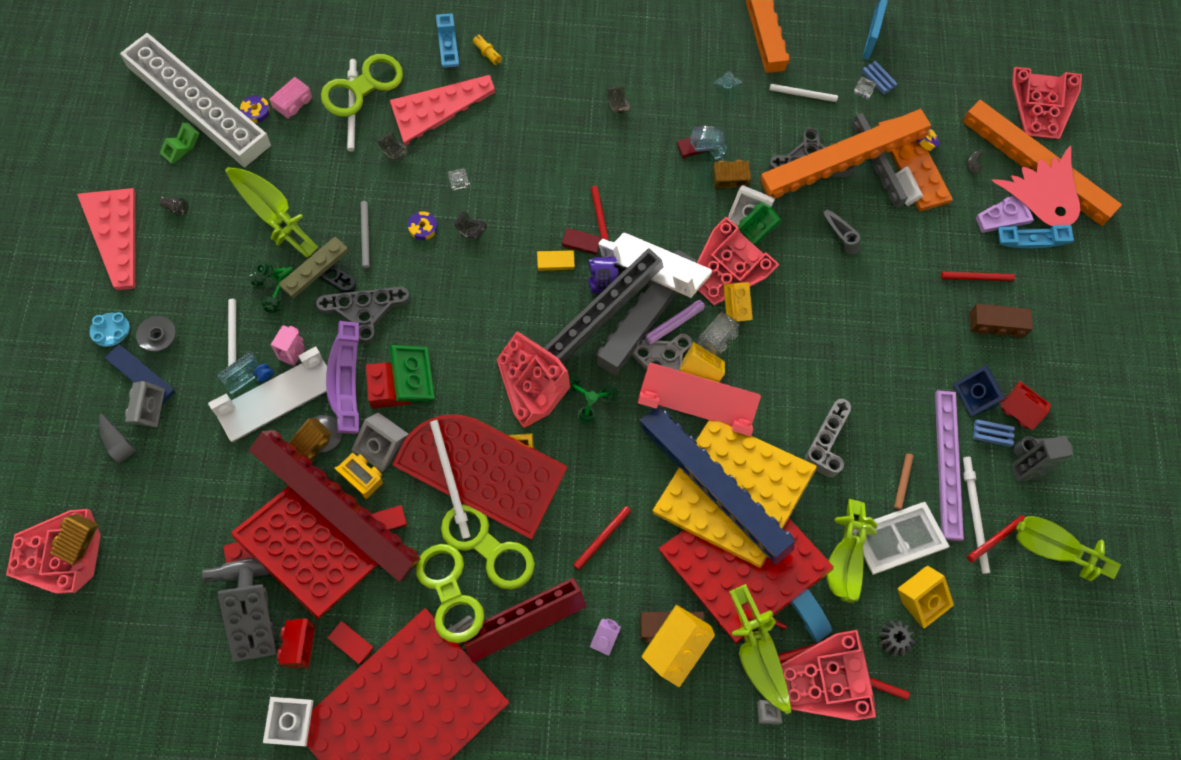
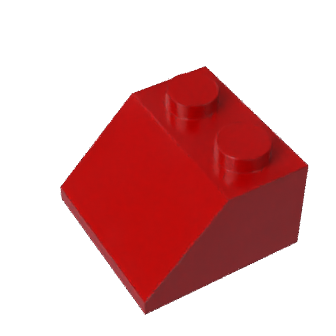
[366,362,411,409]
[1001,381,1051,430]
[277,619,316,669]

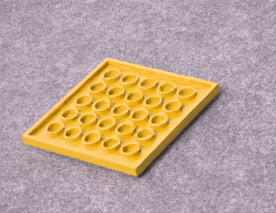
[653,420,817,568]

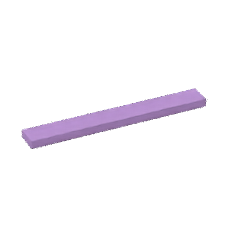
[935,390,964,541]

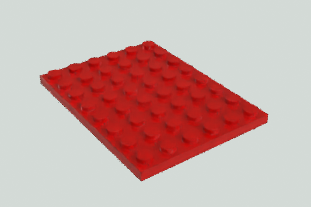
[307,608,509,760]

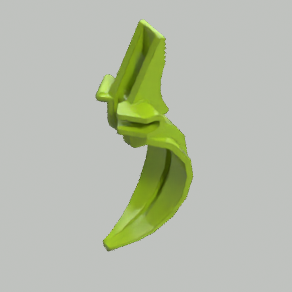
[225,167,318,258]
[827,499,878,603]
[1016,516,1121,581]
[729,584,791,714]

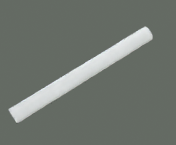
[769,84,838,102]
[228,299,236,371]

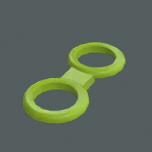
[321,54,403,116]
[441,504,535,590]
[415,544,485,643]

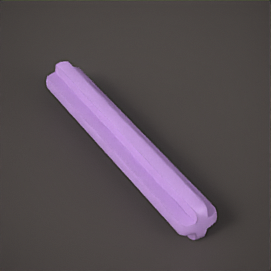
[645,300,705,344]

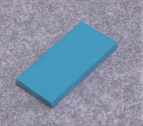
[863,0,888,60]

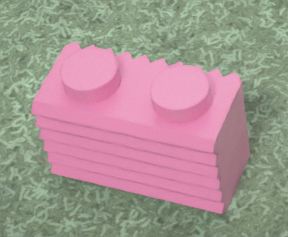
[270,77,312,119]
[271,325,306,366]

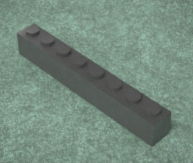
[544,248,664,364]
[596,250,697,376]

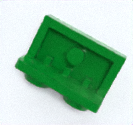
[737,203,782,246]

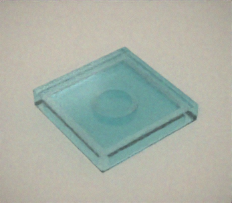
[217,352,260,394]

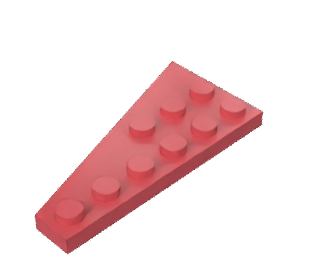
[390,75,495,146]
[77,188,136,291]

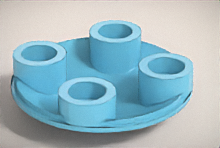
[90,312,130,347]

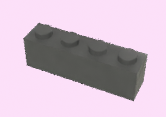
[1011,436,1074,483]

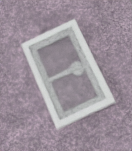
[852,502,949,575]

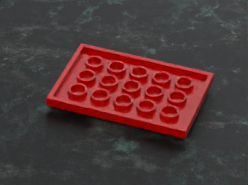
[231,486,379,619]

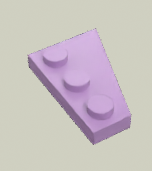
[976,195,1034,233]

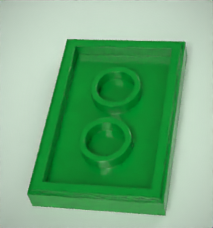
[389,345,435,402]

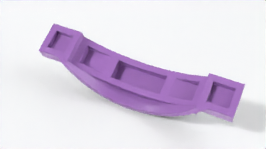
[326,321,359,434]

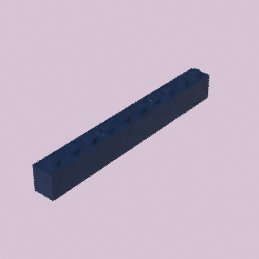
[640,406,795,565]

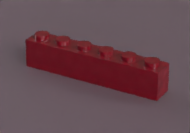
[459,578,586,663]

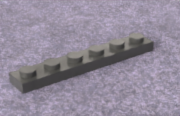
[852,113,908,209]

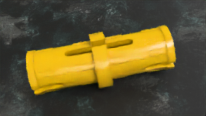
[472,35,502,65]

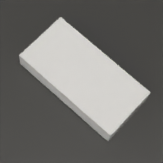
[895,166,924,206]

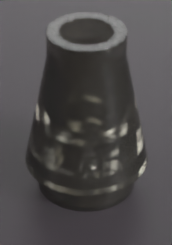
[159,196,189,216]

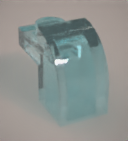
[690,126,727,161]

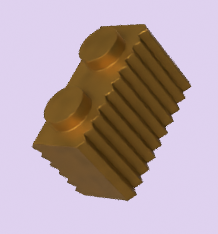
[712,160,752,189]
[289,418,332,463]
[50,513,99,566]

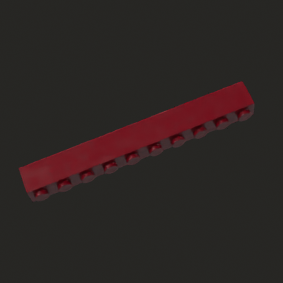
[249,430,421,582]

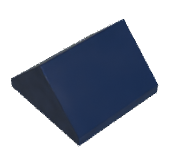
[953,365,1006,417]

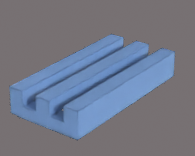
[862,61,897,95]
[973,420,1015,447]

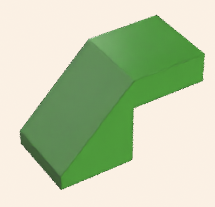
[160,123,200,164]

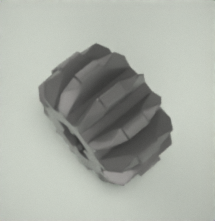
[878,621,916,657]

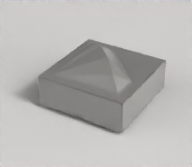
[757,700,782,724]

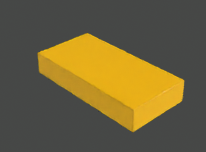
[537,251,575,271]

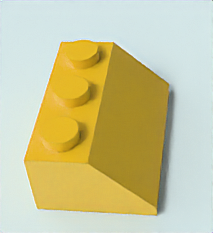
[642,605,715,687]

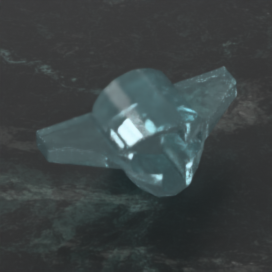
[714,71,742,88]

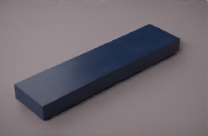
[105,344,175,405]

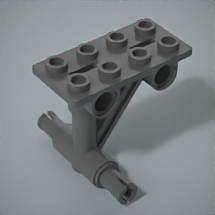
[202,558,276,662]

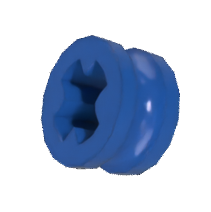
[253,364,274,383]

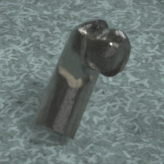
[966,150,981,174]

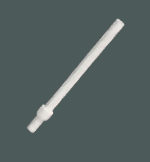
[347,59,358,151]
[430,420,470,539]
[963,457,990,574]

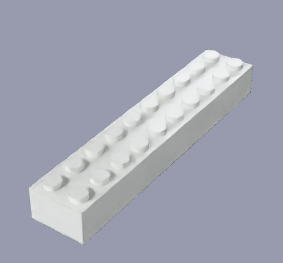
[120,33,271,168]

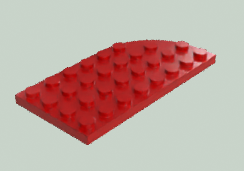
[393,414,568,539]

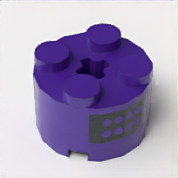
[588,257,618,294]

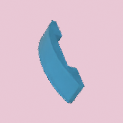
[436,13,459,68]
[998,225,1074,249]
[791,590,832,643]

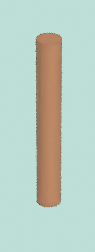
[894,454,914,510]

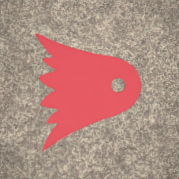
[991,146,1080,226]

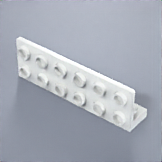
[598,233,712,298]
[208,347,327,442]

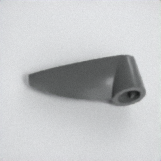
[823,209,861,255]
[99,413,136,464]

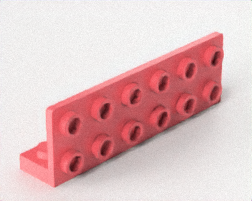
[638,362,761,436]

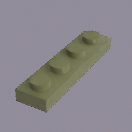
[279,237,349,299]

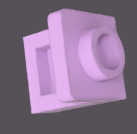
[590,619,621,656]

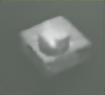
[853,76,877,99]
[447,168,469,190]

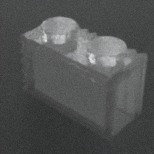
[697,312,739,356]

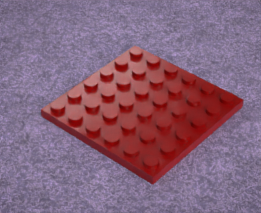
[659,519,834,644]

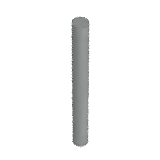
[361,201,370,269]

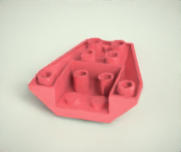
[1012,67,1082,139]
[697,217,779,306]
[497,332,570,427]
[6,509,101,594]
[781,630,876,721]

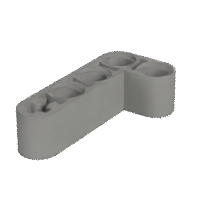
[804,399,851,478]

